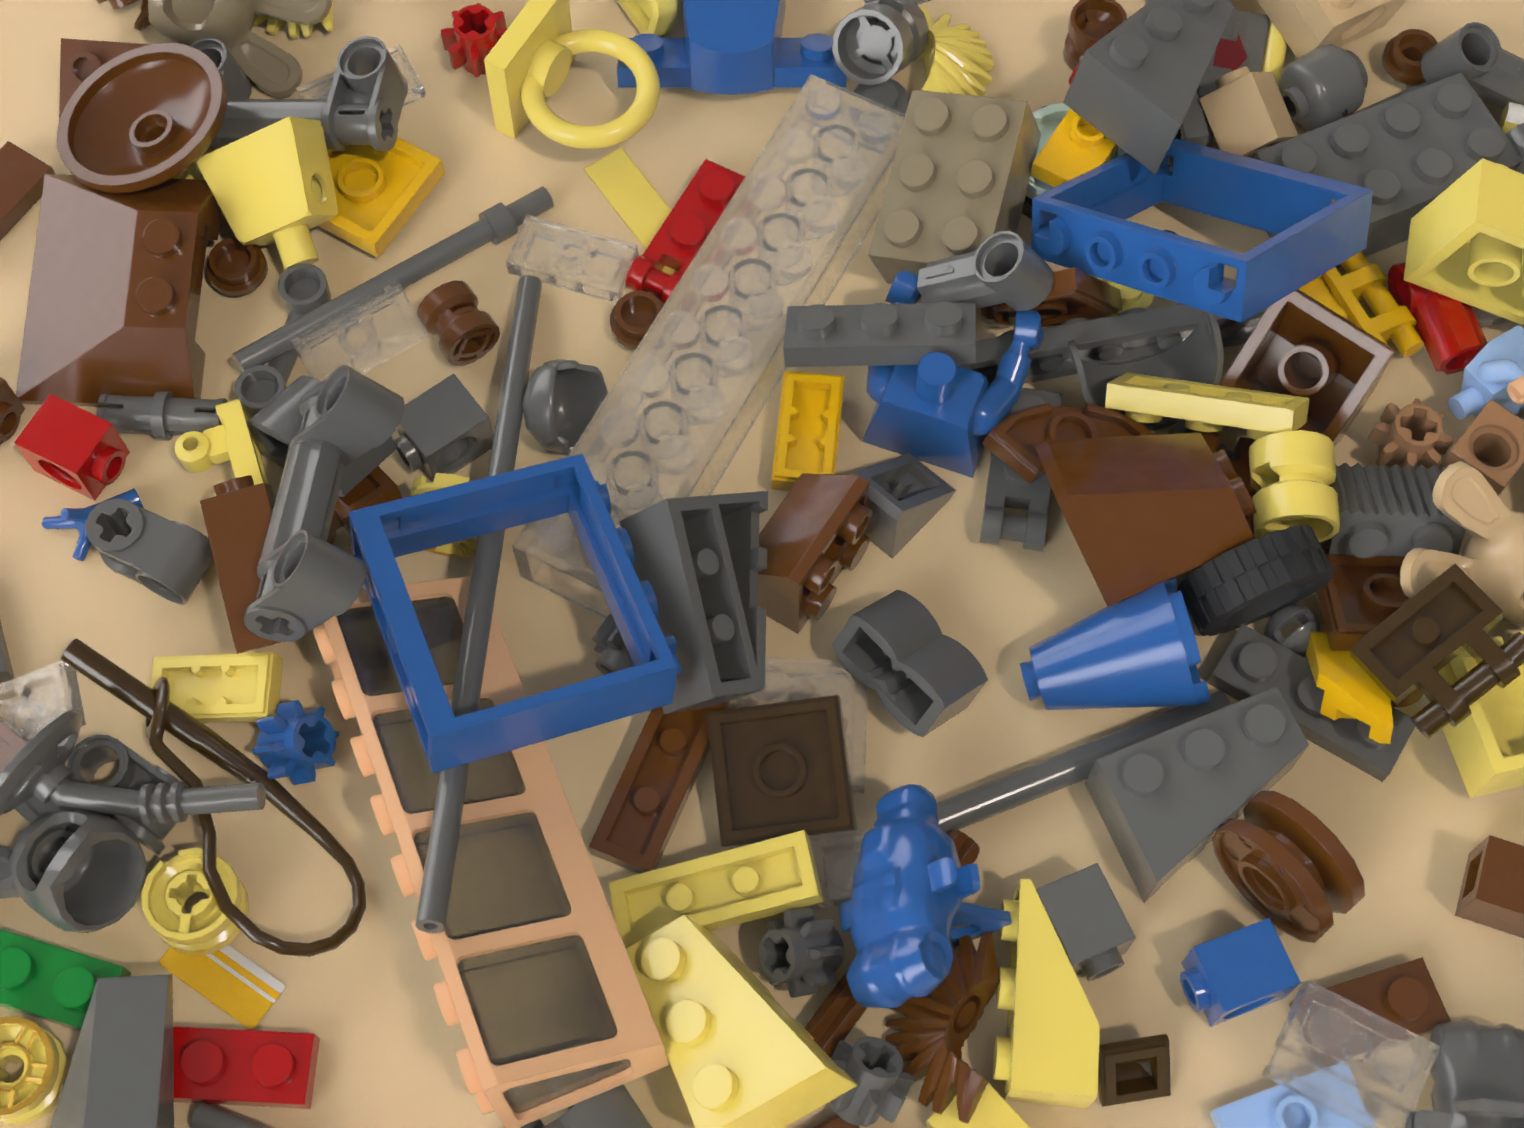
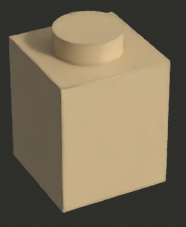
[1199,67,1298,159]

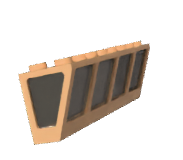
[313,576,669,1128]

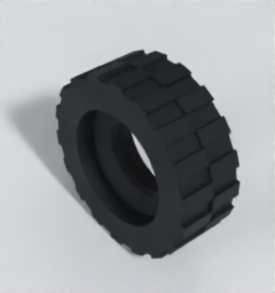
[1178,525,1335,637]

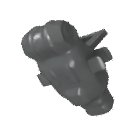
[1405,1019,1524,1128]

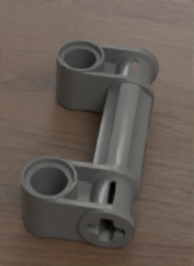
[189,36,408,151]
[244,365,405,642]

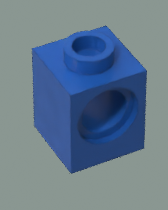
[1180,918,1301,1027]

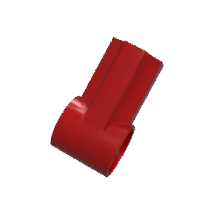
[1387,262,1488,375]

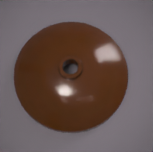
[57,43,228,193]

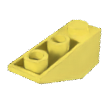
[993,878,1100,1109]

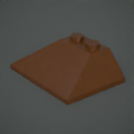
[16,174,221,407]

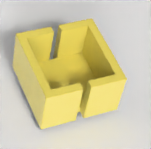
[1438,631,1524,799]

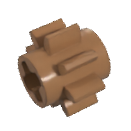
[1367,398,1454,469]

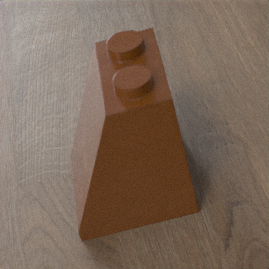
[1035,433,1256,607]

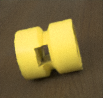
[1249,430,1340,543]

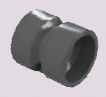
[832,0,929,85]

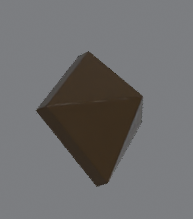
[1098,1034,1171,1107]

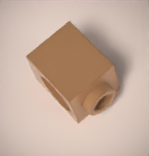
[1438,400,1524,496]

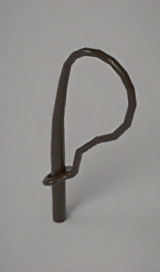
[61,638,366,957]

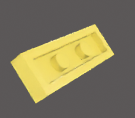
[1105,372,1309,440]
[608,830,824,949]

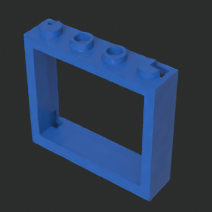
[1031,138,1373,323]
[349,453,683,774]

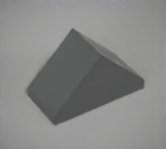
[853,453,956,559]

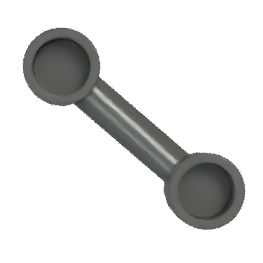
[235,263,331,416]

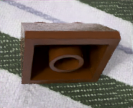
[1219,289,1395,447]

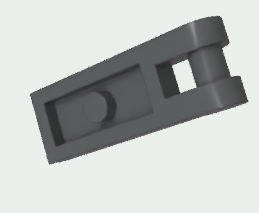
[979,387,1062,552]

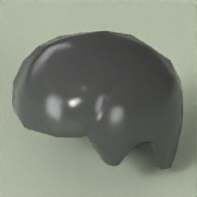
[522,359,609,454]

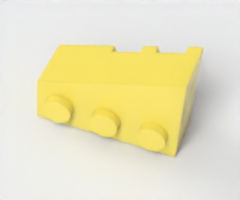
[626,915,858,1128]

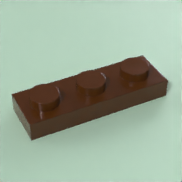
[589,701,730,874]

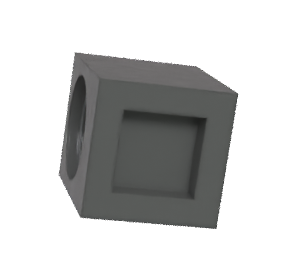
[394,373,494,482]
[1036,863,1136,981]

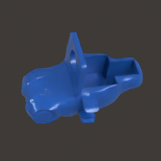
[839,784,1012,1009]

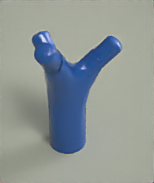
[42,488,144,561]

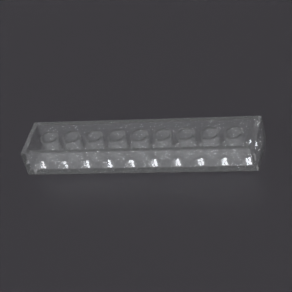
[512,74,905,619]

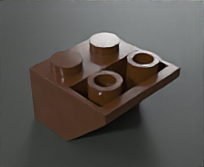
[758,473,873,634]

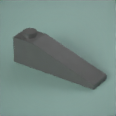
[50,974,174,1128]

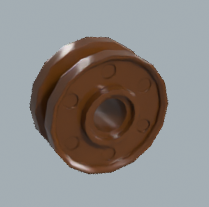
[1212,791,1365,943]

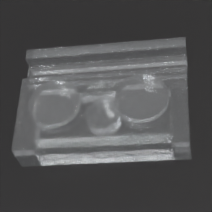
[1262,980,1440,1128]

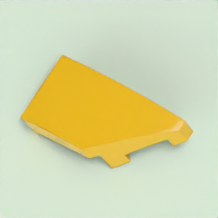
[1306,631,1393,744]

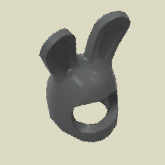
[0,796,147,933]

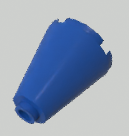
[1020,577,1210,710]

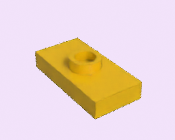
[1030,109,1119,187]
[771,370,845,491]

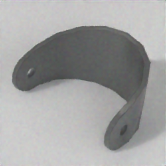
[1068,311,1224,431]

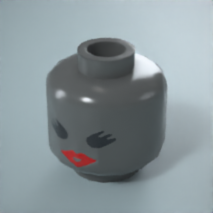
[1279,44,1368,131]

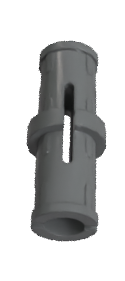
[96,391,228,440]

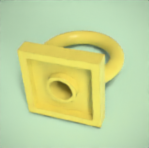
[484,0,660,149]

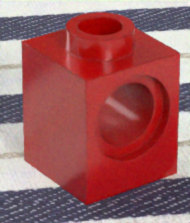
[14,393,130,501]

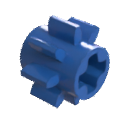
[252,700,339,785]

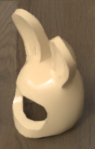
[1400,461,1524,627]

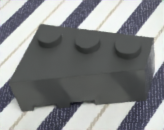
[1063,0,1235,175]
[620,491,768,715]
[1085,686,1309,903]

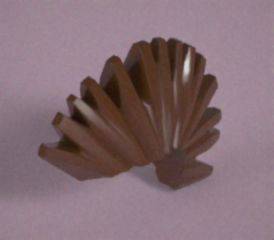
[885,932,1000,1124]

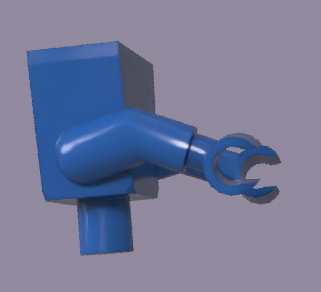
[863,271,1044,478]

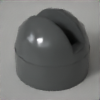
[1264,604,1320,657]

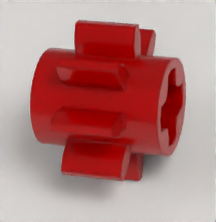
[441,3,507,77]

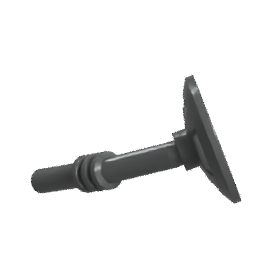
[0,709,266,825]

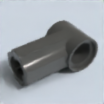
[1421,22,1524,109]
[917,231,1054,311]

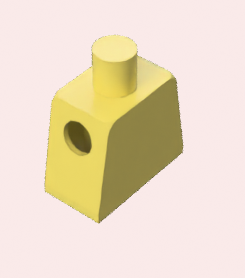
[197,117,338,270]

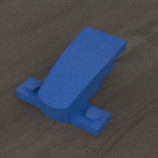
[617,0,847,95]

